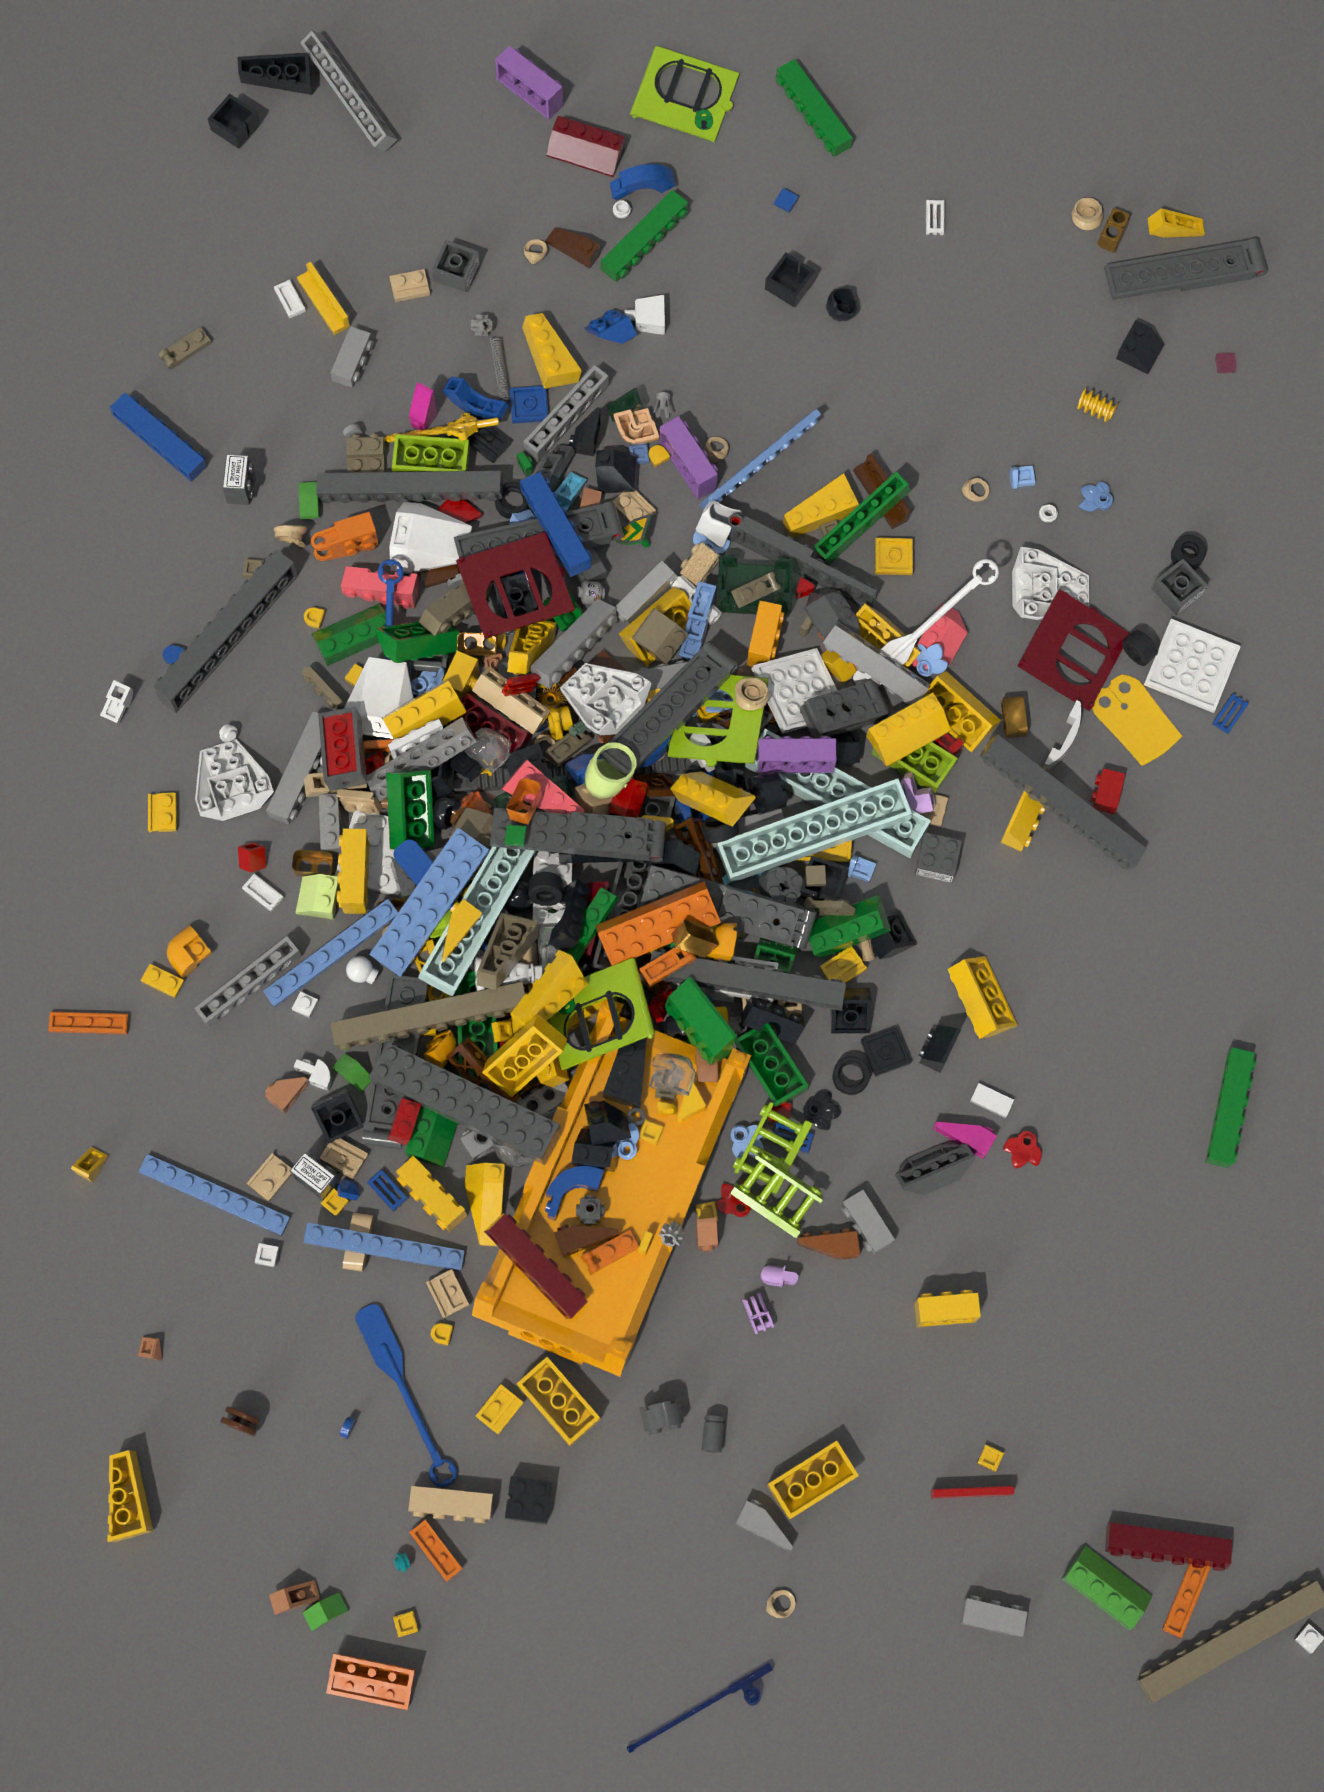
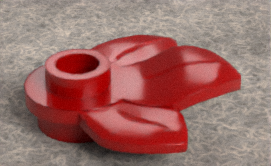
[1003,1131,1042,1168]
[716,1180,752,1217]

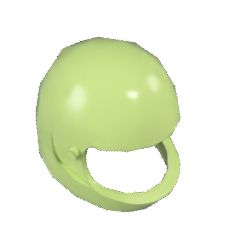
[585,742,637,799]

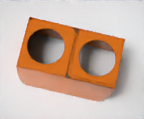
[506,778,542,825]

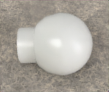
[346,956,379,984]

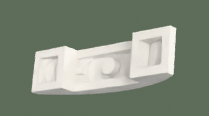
[1043,700,1081,771]

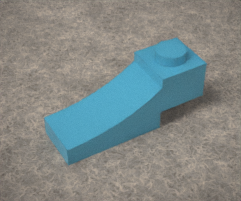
[555,472,587,512]

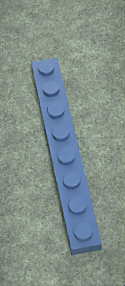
[263,899,398,1007]
[138,1154,290,1236]
[303,1223,464,1271]

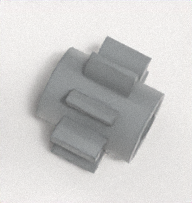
[471,314,493,336]
[728,1016,747,1039]
[659,1221,686,1247]

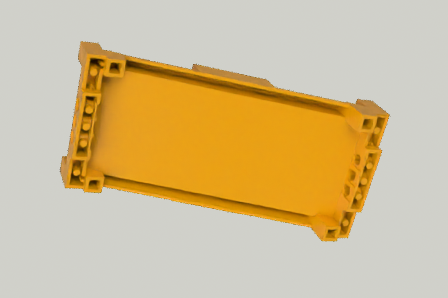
[472,999,751,1377]

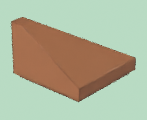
[138,1336,162,1361]

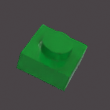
[516,451,534,477]

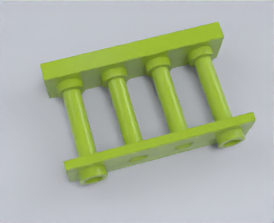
[732,1102,812,1195]
[730,1151,824,1238]

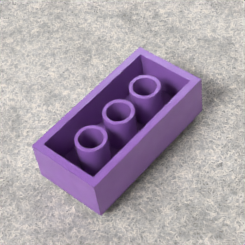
[495,46,563,120]
[659,416,718,500]
[757,736,836,773]

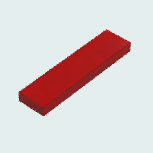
[931,1486,1015,1499]

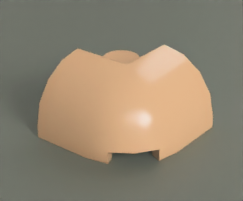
[613,408,659,445]

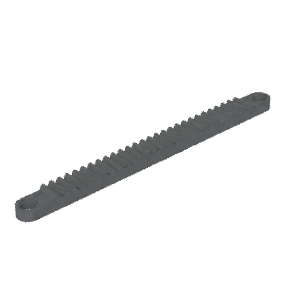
[452,753,707,794]

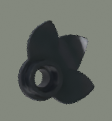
[803,1092,841,1130]

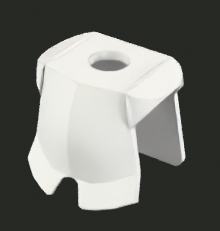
[696,500,742,547]

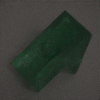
[607,388,642,423]

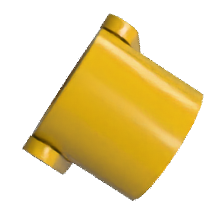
[546,706,573,740]

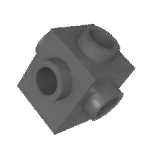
[576,1196,604,1225]

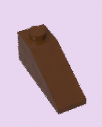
[545,227,600,268]
[554,1224,620,1258]

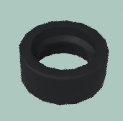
[495,482,529,519]
[701,817,739,843]
[832,1056,870,1095]

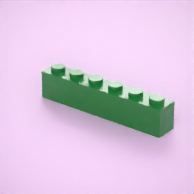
[775,59,853,157]
[600,189,688,282]
[813,471,911,565]
[1205,1047,1256,1168]

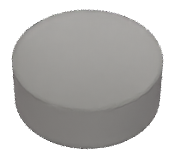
[343,424,362,439]

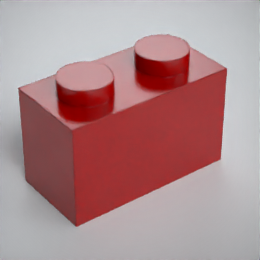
[1090,768,1125,814]
[608,779,648,818]
[387,1098,421,1145]

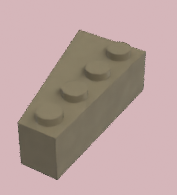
[419,580,493,636]
[477,913,538,990]

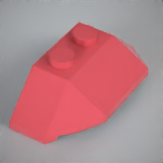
[910,603,968,670]

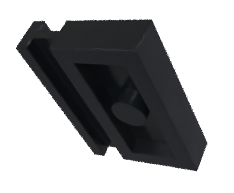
[466,426,510,463]
[450,741,496,782]

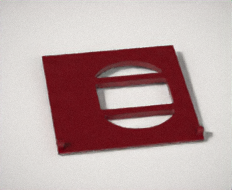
[456,532,575,639]
[1017,589,1130,712]

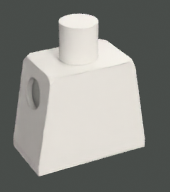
[624,295,665,335]

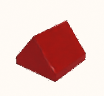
[795,577,814,599]

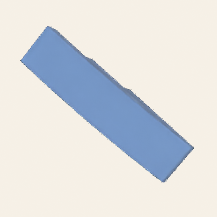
[679,582,717,660]

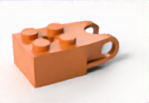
[311,512,379,561]

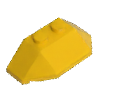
[856,603,921,667]

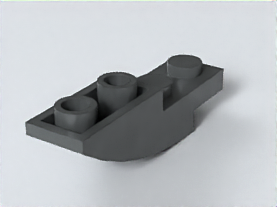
[528,445,575,508]

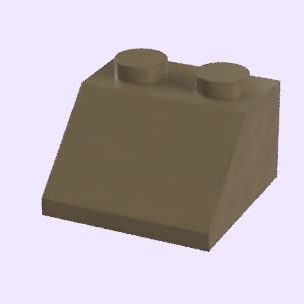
[632,608,688,664]
[448,808,493,855]

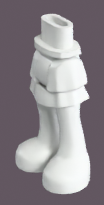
[475,957,542,992]

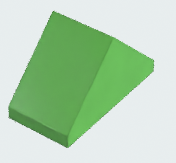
[332,1053,372,1094]
[303,1592,349,1631]

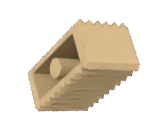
[680,542,722,586]

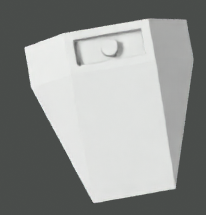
[390,502,473,574]
[1012,547,1089,620]
[345,657,414,739]
[560,663,651,735]
[195,739,274,821]

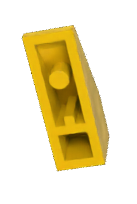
[1147,208,1205,238]
[441,899,482,962]

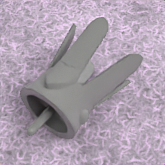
[653,391,672,419]

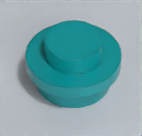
[393,1553,410,1573]

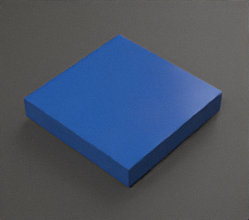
[510,386,548,424]

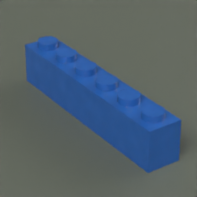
[110,393,207,482]
[520,472,592,577]

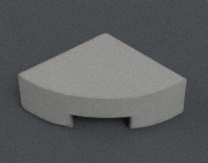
[447,573,463,589]

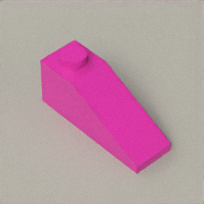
[409,382,437,430]
[932,1122,997,1159]

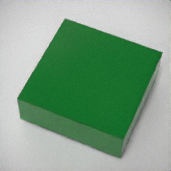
[504,825,527,847]

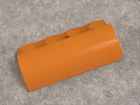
[326,1653,416,1710]

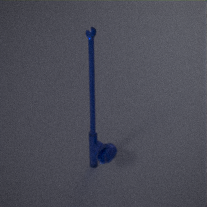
[627,1663,773,1753]

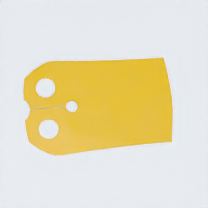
[1092,674,1182,766]

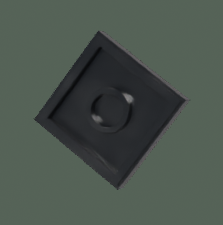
[860,1027,911,1077]

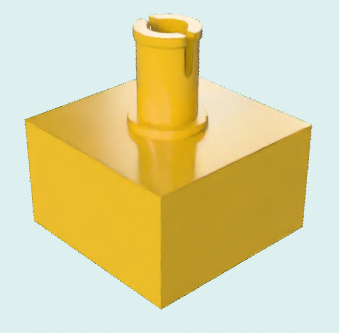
[442,651,480,701]

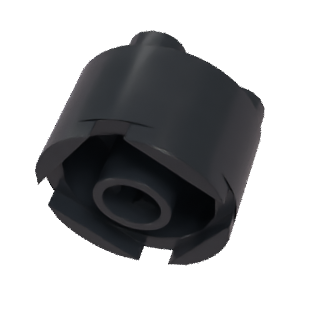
[748,772,787,815]

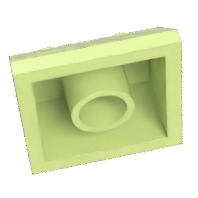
[296,874,340,920]

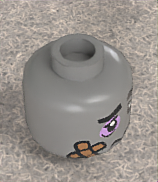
[577,580,605,605]

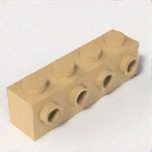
[472,667,550,734]
[408,1486,493,1524]

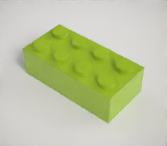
[392,434,470,472]
[872,742,958,794]

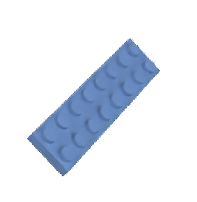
[699,409,821,510]
[369,828,490,977]

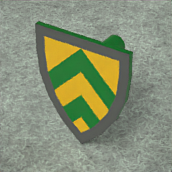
[616,514,652,548]

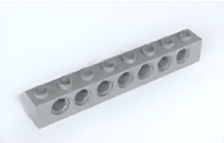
[300,31,397,152]

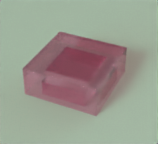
[1215,353,1236,373]

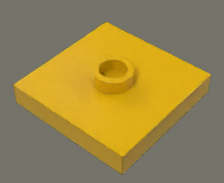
[875,538,913,575]

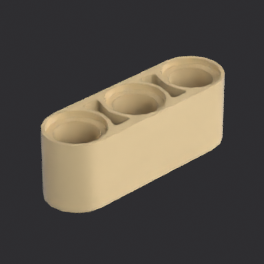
[343,1212,374,1272]

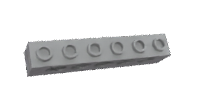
[523,365,609,462]
[367,717,476,802]
[194,936,301,1028]
[460,1083,568,1162]

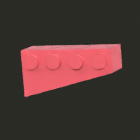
[341,566,420,609]
[501,760,585,815]

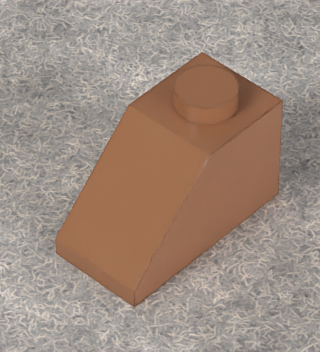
[265,1077,310,1114]
[695,1218,718,1252]
[269,1580,321,1615]

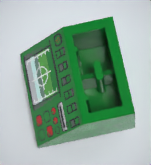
[754,937,798,974]

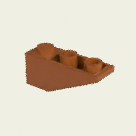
[797,1229,860,1260]

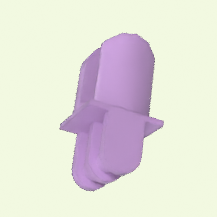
[760,1265,798,1289]
[742,1293,774,1335]

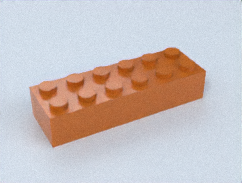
[596,882,721,966]

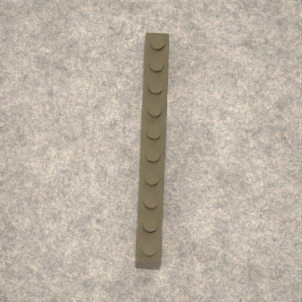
[330,982,526,1051]
[1137,1580,1324,1703]

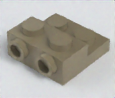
[346,434,385,473]

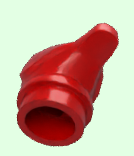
[365,750,385,784]

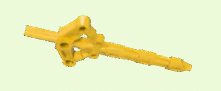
[383,413,500,443]

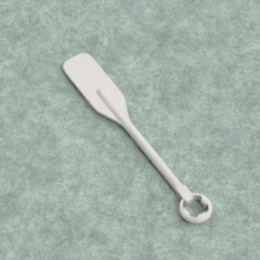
[853,559,999,687]

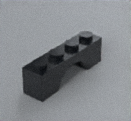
[548,878,591,952]

